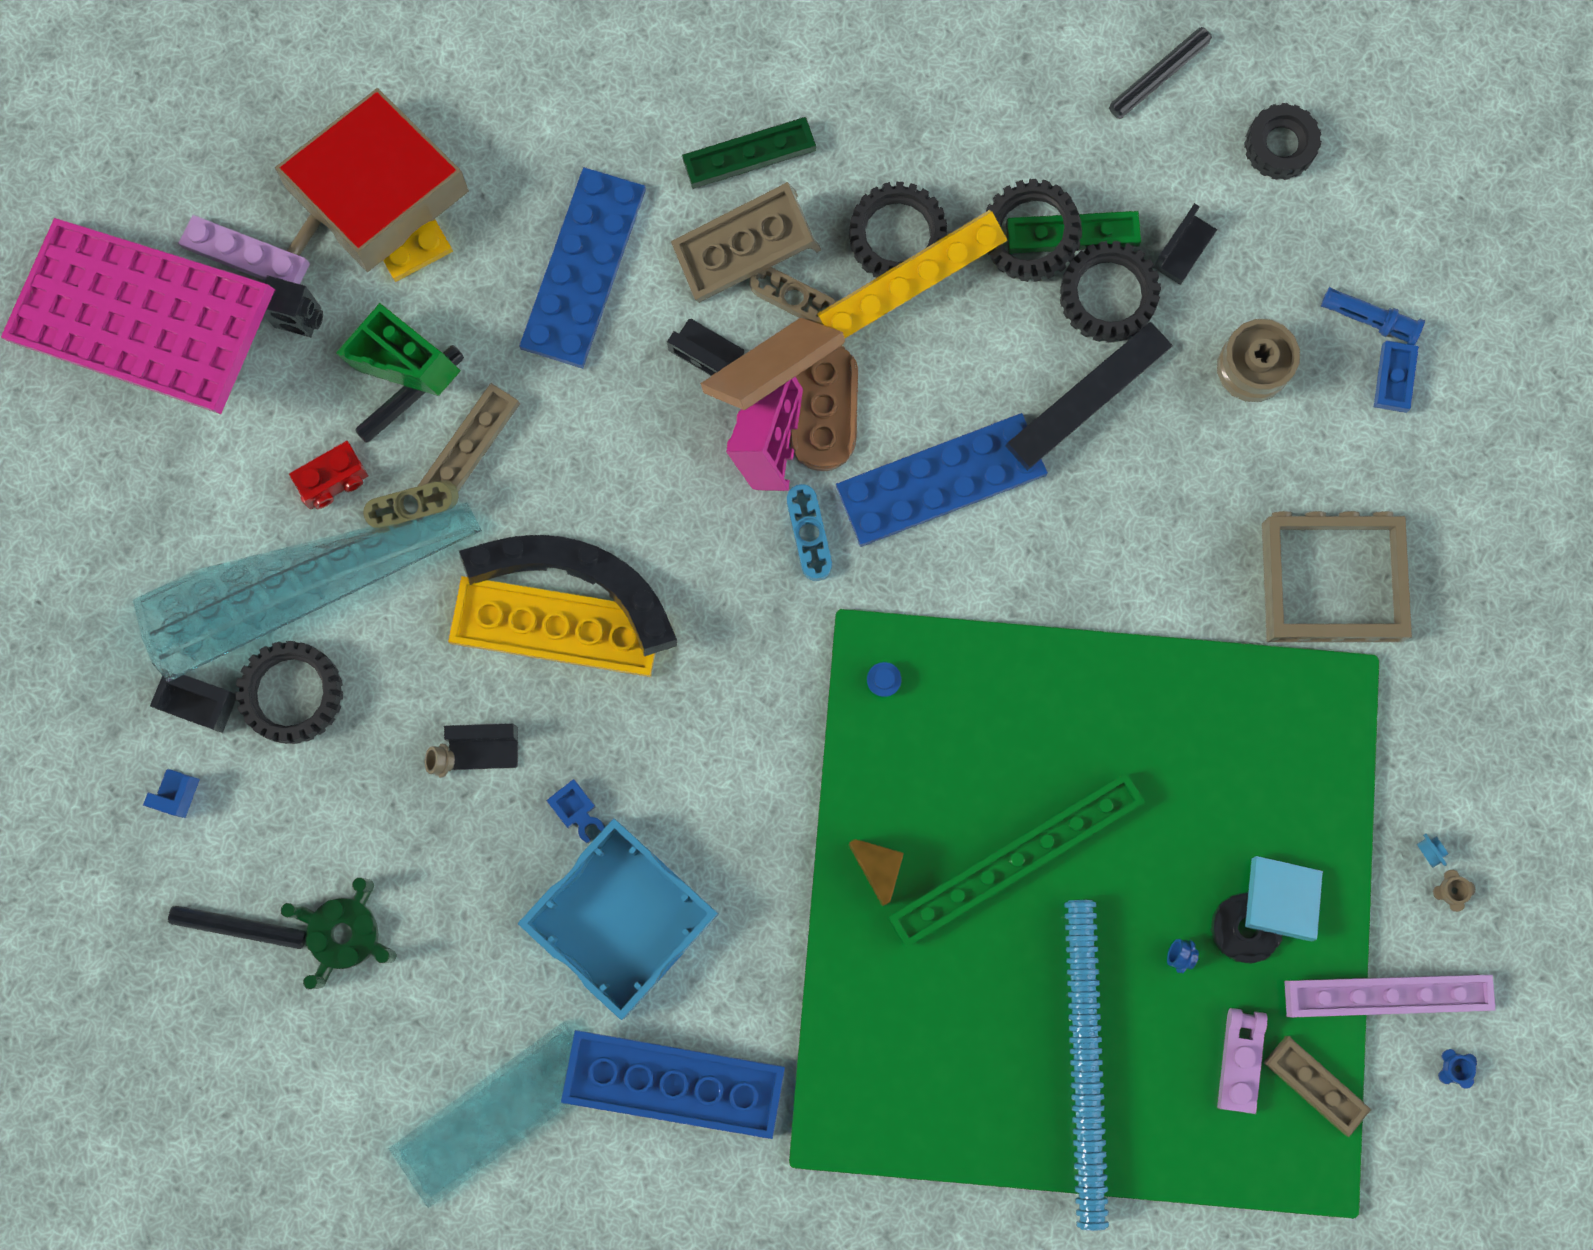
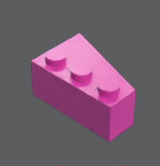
[726,377,803,491]

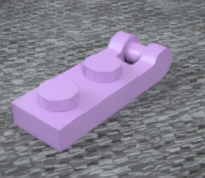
[1217,1008,1267,1114]

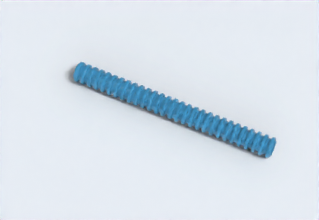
[1064,900,1109,1231]

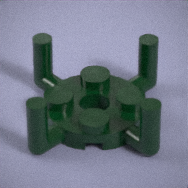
[281,878,397,989]

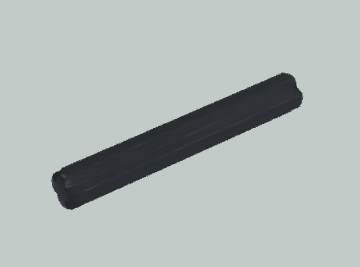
[1109,27,1212,119]
[355,345,464,443]
[168,906,307,949]

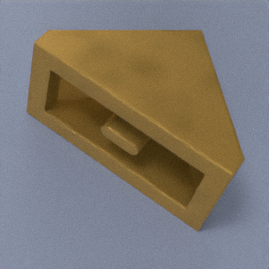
[849,839,904,906]

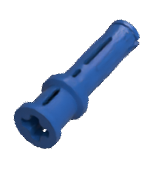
[1320,287,1425,345]

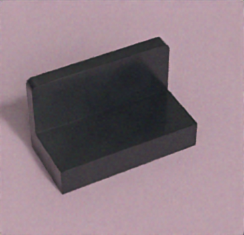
[1153,203,1218,285]
[667,319,744,376]
[444,723,518,770]

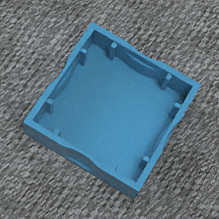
[517,818,719,1020]

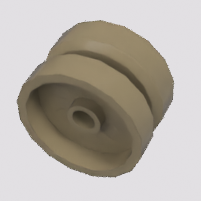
[1217,319,1300,402]

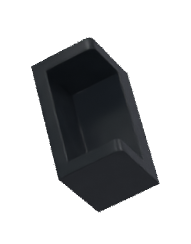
[150,668,236,733]

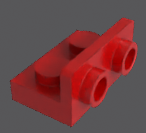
[289,440,369,510]

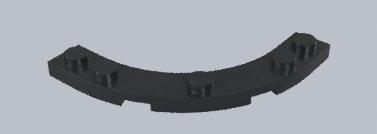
[459,535,677,656]

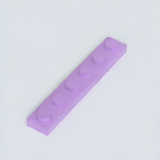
[1285,975,1496,1017]

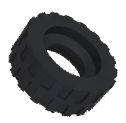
[1244,103,1322,180]

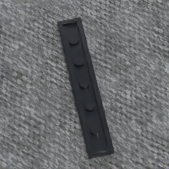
[1005,322,1173,471]

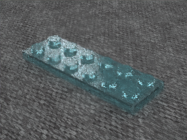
[388,1021,574,1208]

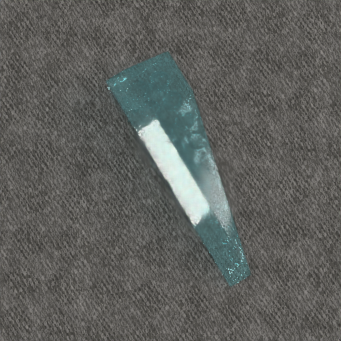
[133,503,482,682]

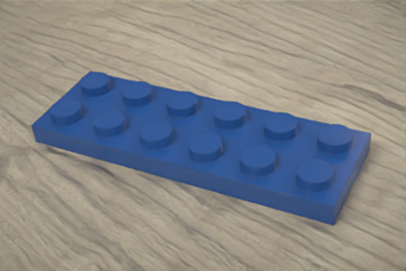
[519,167,646,369]
[836,413,1048,547]
[561,1030,785,1139]

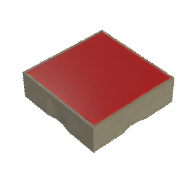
[274,88,469,273]

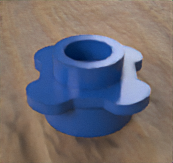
[1438,1049,1477,1089]

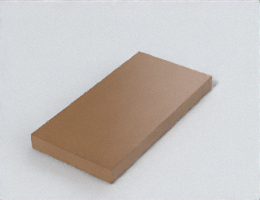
[700,318,845,410]

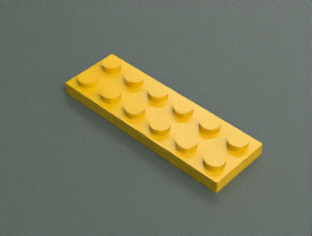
[448,576,655,677]

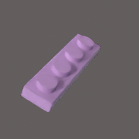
[178,215,310,284]

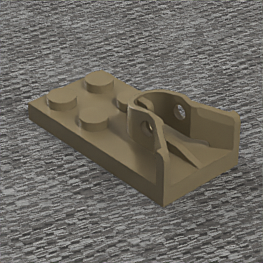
[671,182,821,303]

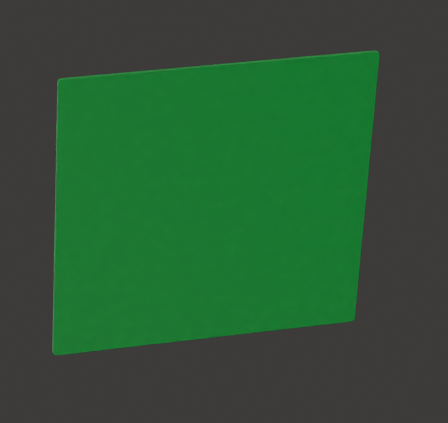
[789,609,1379,1219]

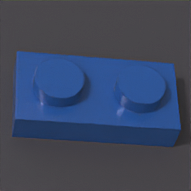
[1373,340,1419,413]

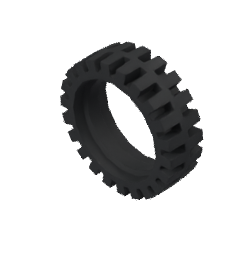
[986,179,1082,282]
[849,181,947,278]
[1060,241,1161,343]
[235,641,343,744]

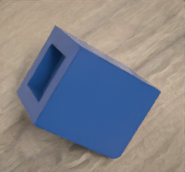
[143,769,200,818]

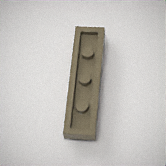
[418,383,520,513]

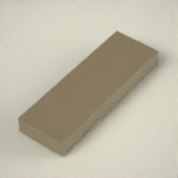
[1263,1036,1372,1137]

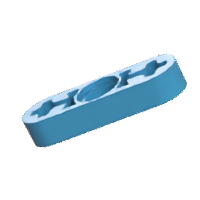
[787,484,832,581]

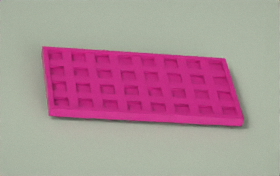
[1,218,275,414]

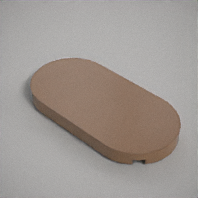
[790,345,858,471]

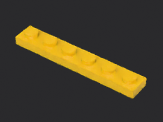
[817,210,1008,338]

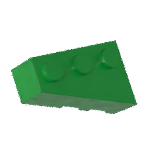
[336,303,461,396]

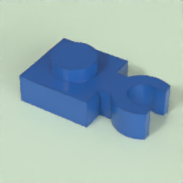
[546,779,605,844]

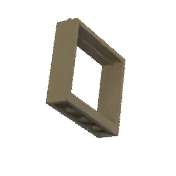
[1262,511,1412,642]

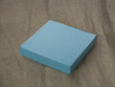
[1245,856,1323,942]

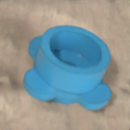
[1417,834,1449,868]

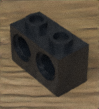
[264,275,323,338]

